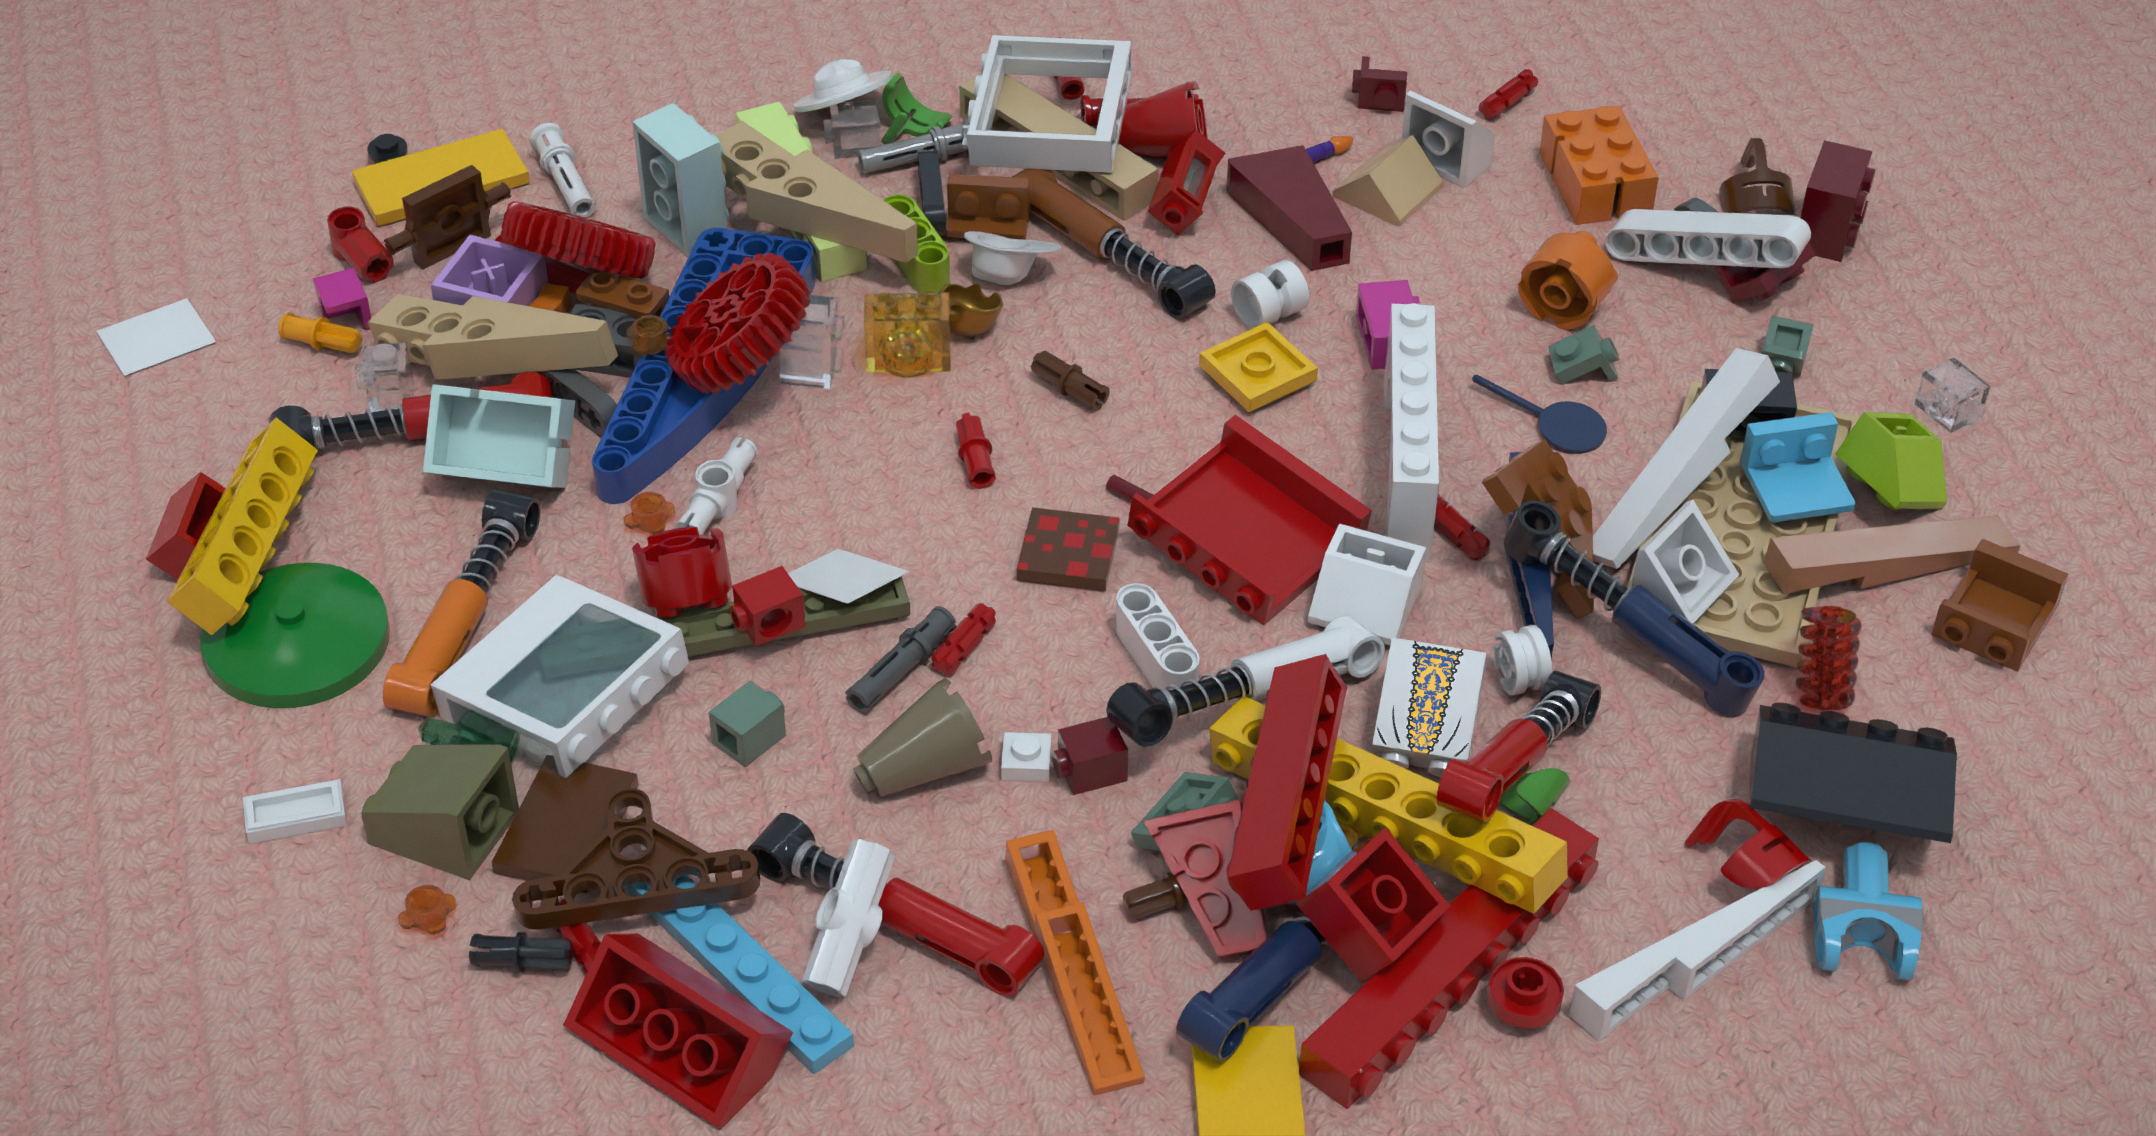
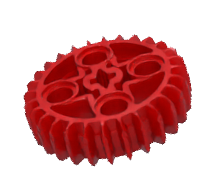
[500,201,656,279]
[665,253,810,394]

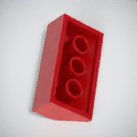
[563,934,793,1128]

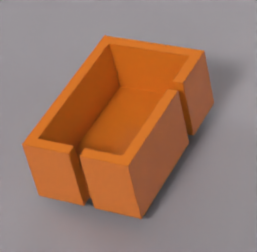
[1539,105,1659,225]

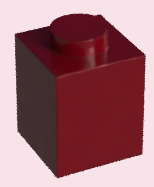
[1052,717,1128,795]

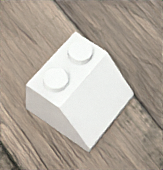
[1402,91,1495,188]

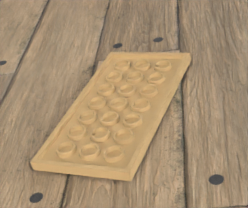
[1627,380,1860,668]

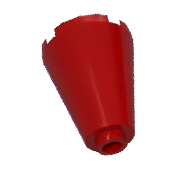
[1118,81,1208,161]

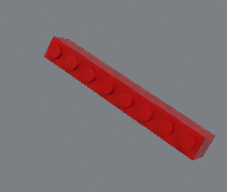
[1299,808,1599,1109]

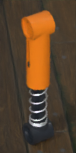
[383,489,541,717]

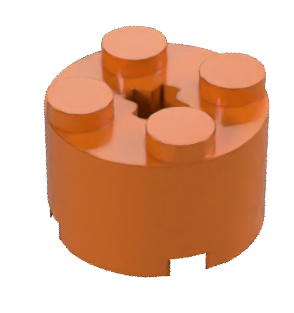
[1518,231,1618,330]

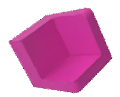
[313,268,371,329]

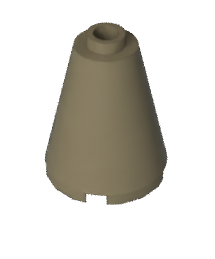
[853,678,992,797]

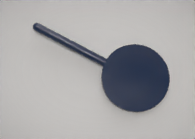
[1472,375,1607,453]

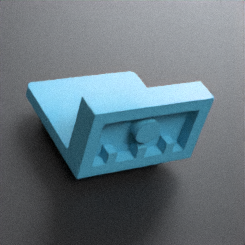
[1740,412,1855,522]

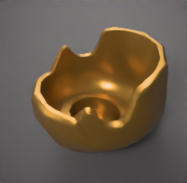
[935,283,1004,336]

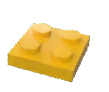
[1199,322,1318,412]

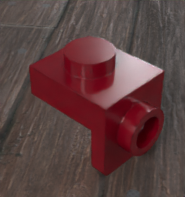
[1352,56,1408,112]

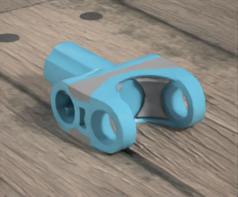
[1813,842,1923,981]

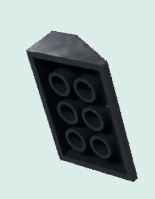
[1750,702,1957,843]

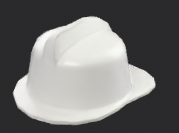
[964,231,1061,285]

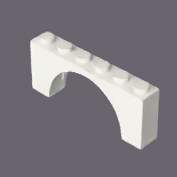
[1384,303,1439,561]

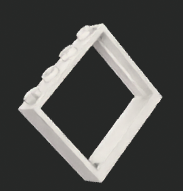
[962,35,1133,173]

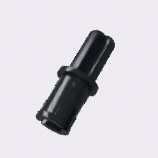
[469,932,573,973]

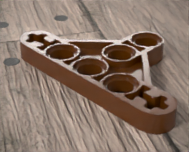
[512,788,761,930]

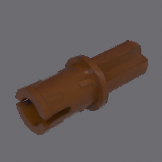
[1031,351,1110,411]
[1123,872,1189,919]

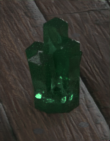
[418,710,520,766]

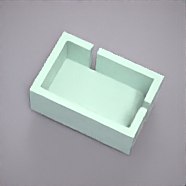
[423,384,575,488]

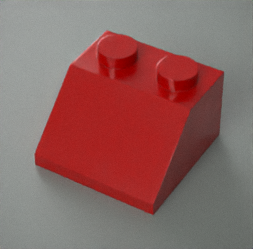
[146,472,226,580]

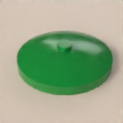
[200,563,390,708]

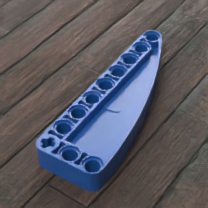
[592,228,816,504]

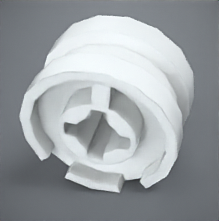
[1493,625,1552,695]

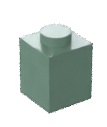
[709,681,786,767]

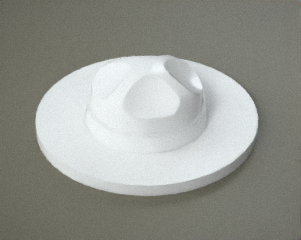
[793,59,893,112]

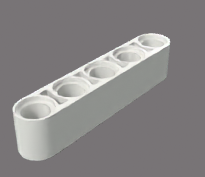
[1605,209,1811,268]

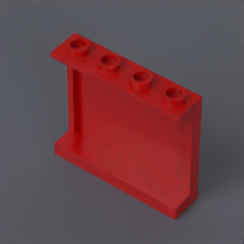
[1127,414,1372,625]

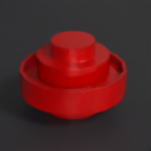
[1487,957,1564,1028]

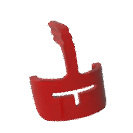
[1685,799,1812,889]

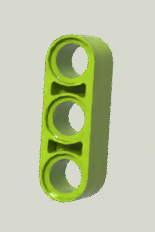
[883,194,950,296]

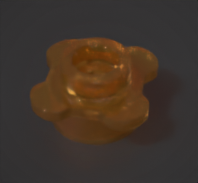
[626,315,672,355]
[624,492,676,534]
[398,885,457,935]

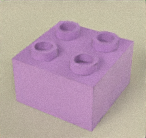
[431,235,549,306]

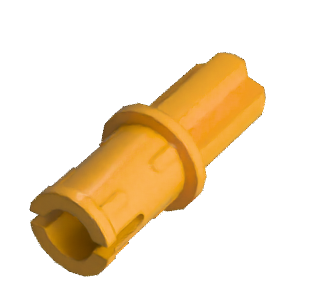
[278,312,363,353]

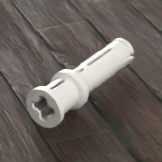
[529,123,596,218]

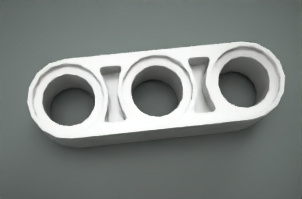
[1116,583,1200,690]

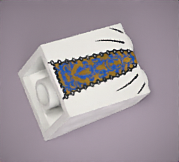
[1372,637,1486,777]

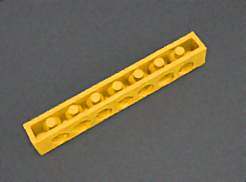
[1209,697,1568,914]

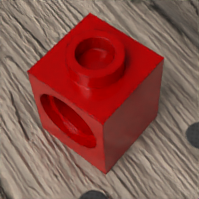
[729,566,806,647]

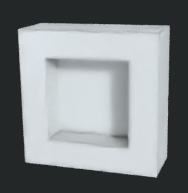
[1001,732,1052,782]

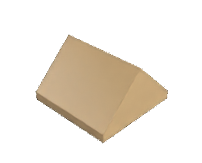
[1333,135,1443,227]

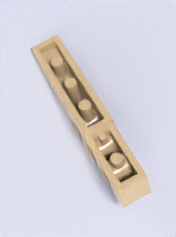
[715,121,918,263]
[368,293,618,380]

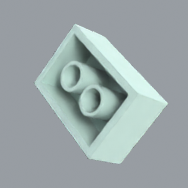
[632,103,729,257]

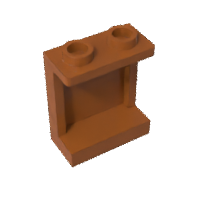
[1931,538,2068,672]

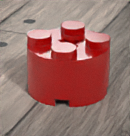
[632,527,732,617]

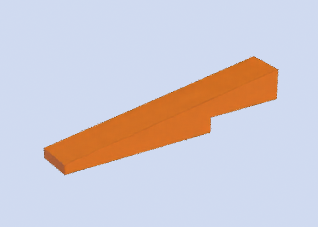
[1005,829,1145,1095]

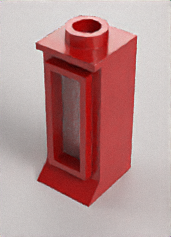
[1147,129,1226,235]

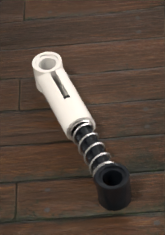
[1106,616,1385,747]

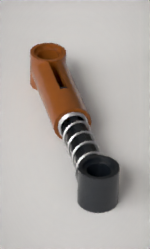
[1012,169,1216,320]

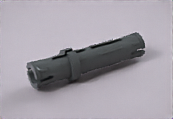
[845,606,957,714]

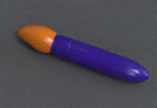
[1306,136,1353,163]

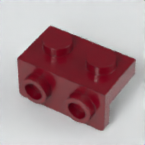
[1715,242,1816,303]

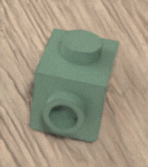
[1761,316,1813,376]
[1548,325,1620,385]

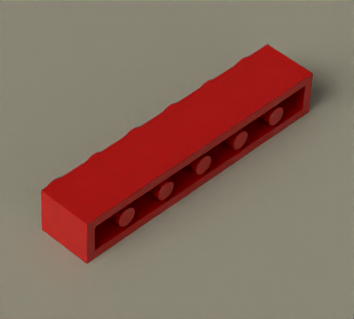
[1227,654,1347,911]

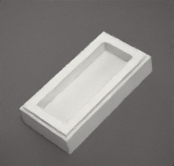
[243,779,347,844]

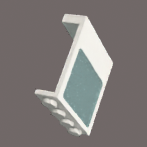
[431,574,689,778]

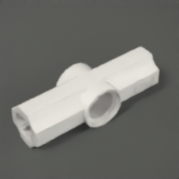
[802,839,895,998]

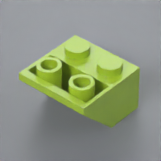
[1835,412,1947,510]

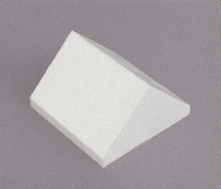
[1631,500,1739,624]

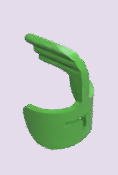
[881,73,953,145]
[1499,768,1571,826]

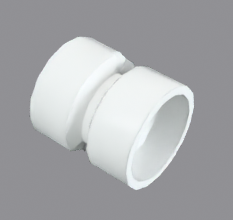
[1231,259,1309,329]

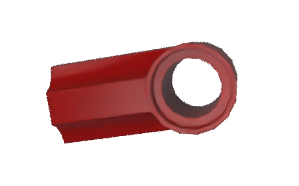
[327,207,394,283]

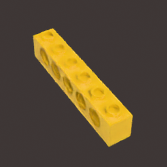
[167,417,318,635]

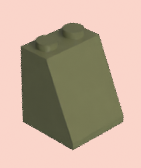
[361,745,519,880]

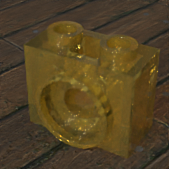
[864,292,951,378]

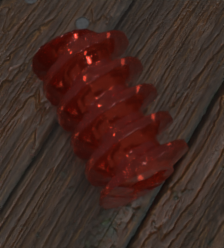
[1795,606,1862,710]

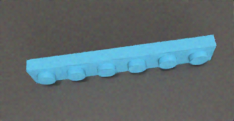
[627,875,854,1074]

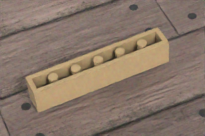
[959,73,1158,221]

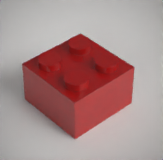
[1296,827,1451,982]

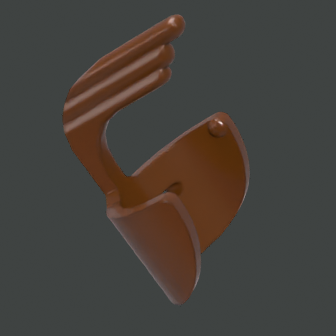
[1719,138,1796,213]

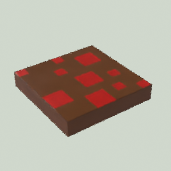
[1017,507,1120,591]

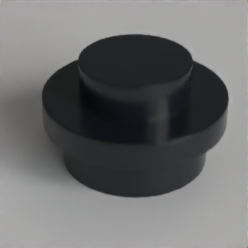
[367,134,408,164]

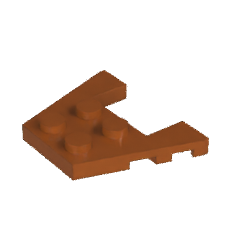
[1482,439,1594,619]

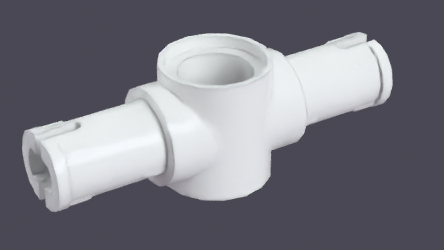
[674,437,758,535]

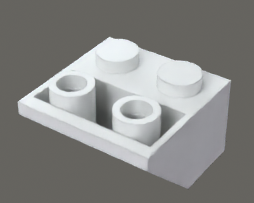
[1308,524,1426,645]

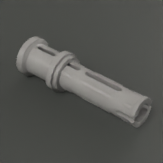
[857,119,969,175]

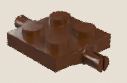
[384,165,511,270]

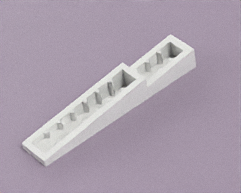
[1593,348,1780,569]
[1569,860,1826,1041]

